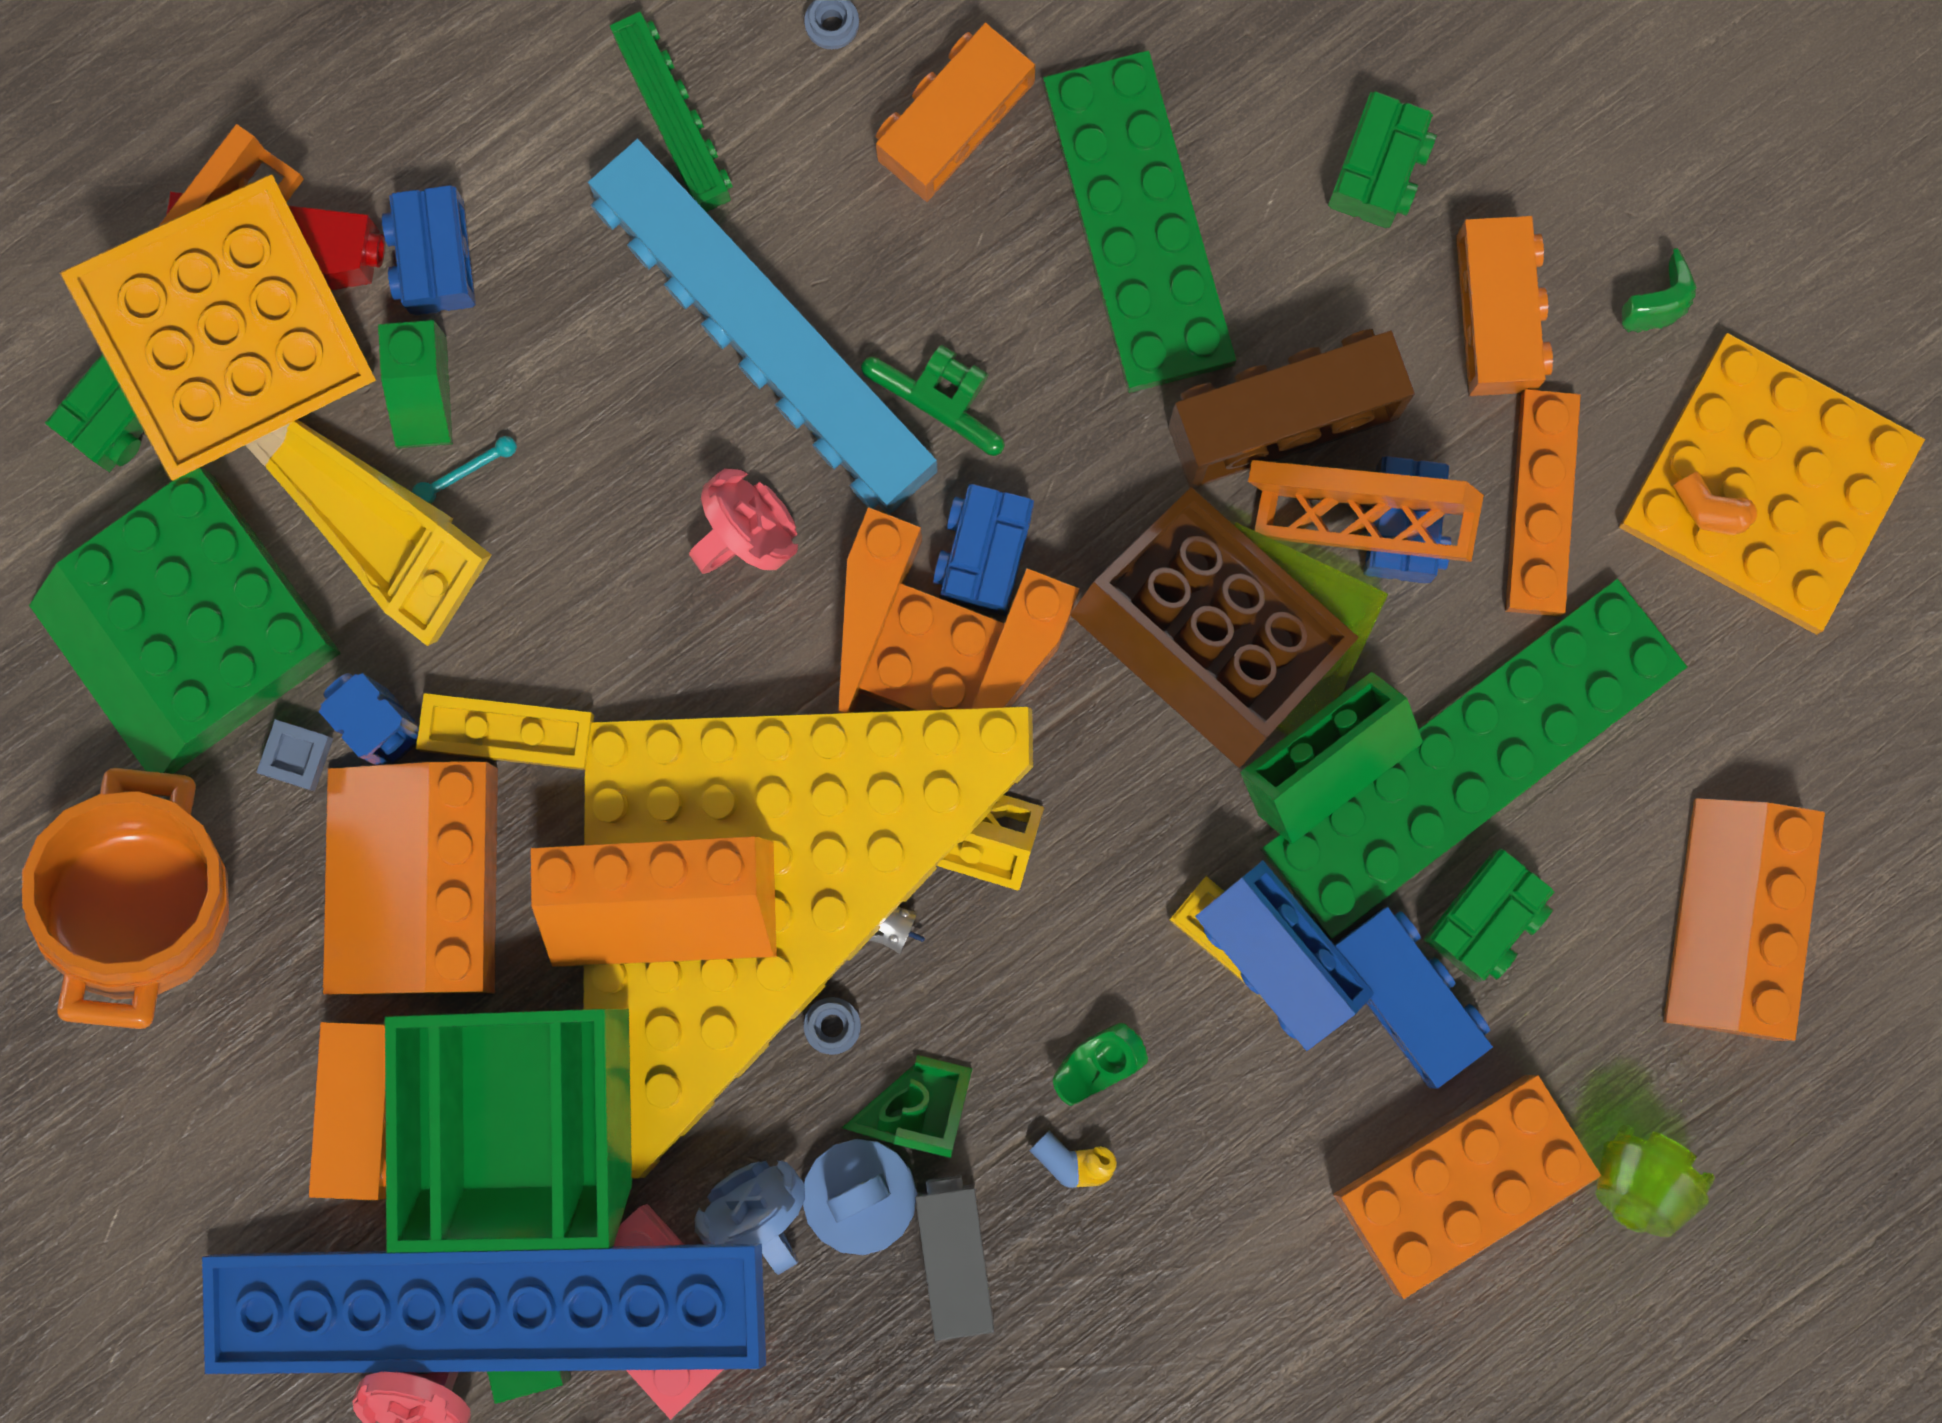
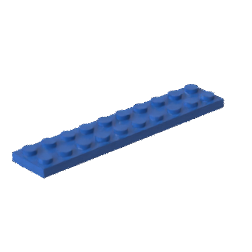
[202,1244,766,1374]

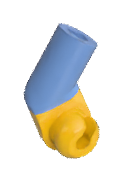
[1029,1131,1117,1188]

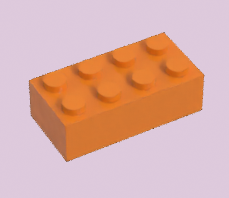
[1333,1075,1601,1299]

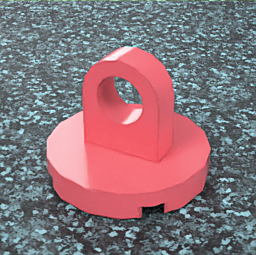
[689,468,798,574]
[352,1372,471,1423]

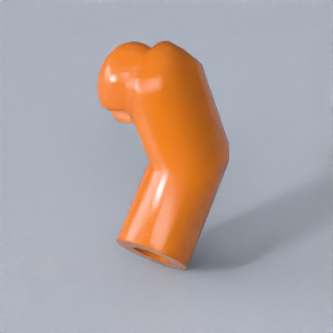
[1673,471,1757,535]

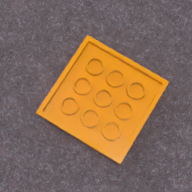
[59,174,376,481]
[1619,333,1925,635]

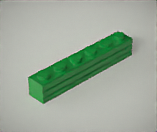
[610,11,733,212]

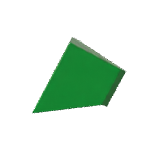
[842,1055,973,1158]

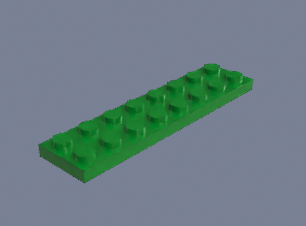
[1260,578,1688,940]

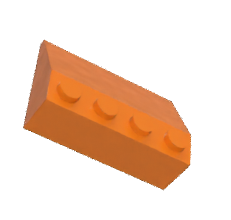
[323,762,498,995]

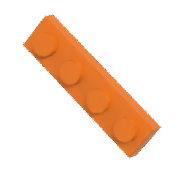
[1505,389,1581,617]

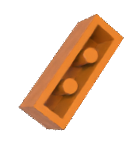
[876,22,1035,202]
[1456,216,1553,396]
[309,1022,386,1200]

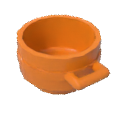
[22,768,229,1029]

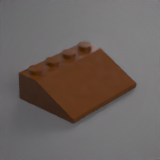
[1070,487,1359,768]

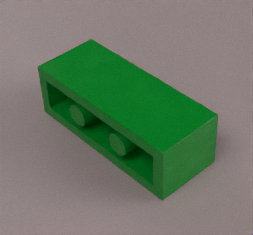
[1240,672,1423,844]

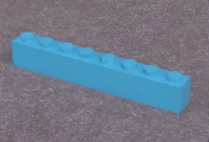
[588,138,938,515]

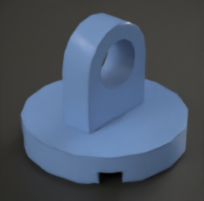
[803,1139,917,1255]
[695,1160,805,1275]

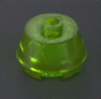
[1595,1125,1715,1237]

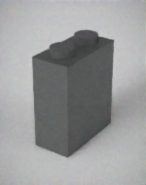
[915,1175,994,1341]

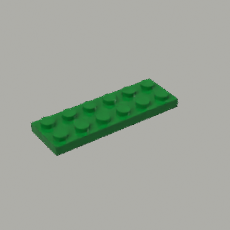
[1043,50,1236,393]

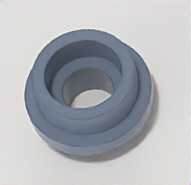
[804,0,859,50]
[804,997,861,1055]

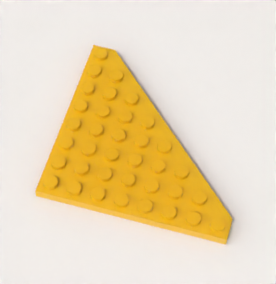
[584,707,1033,1178]

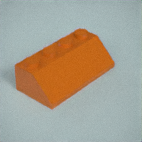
[1664,798,1825,1041]
[531,836,777,967]

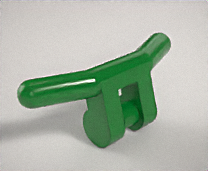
[861,344,1005,456]

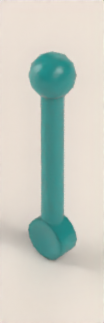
[412,436,517,504]

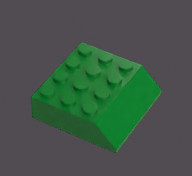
[29,467,341,774]
[385,1009,632,1253]

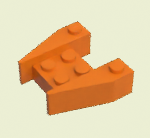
[838,507,1080,713]

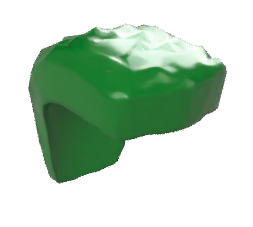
[1622,248,1697,333]
[1053,1023,1148,1106]

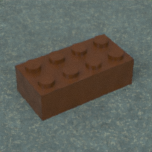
[1168,329,1415,489]

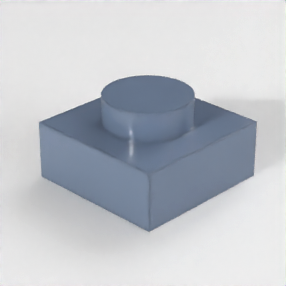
[256,719,333,792]

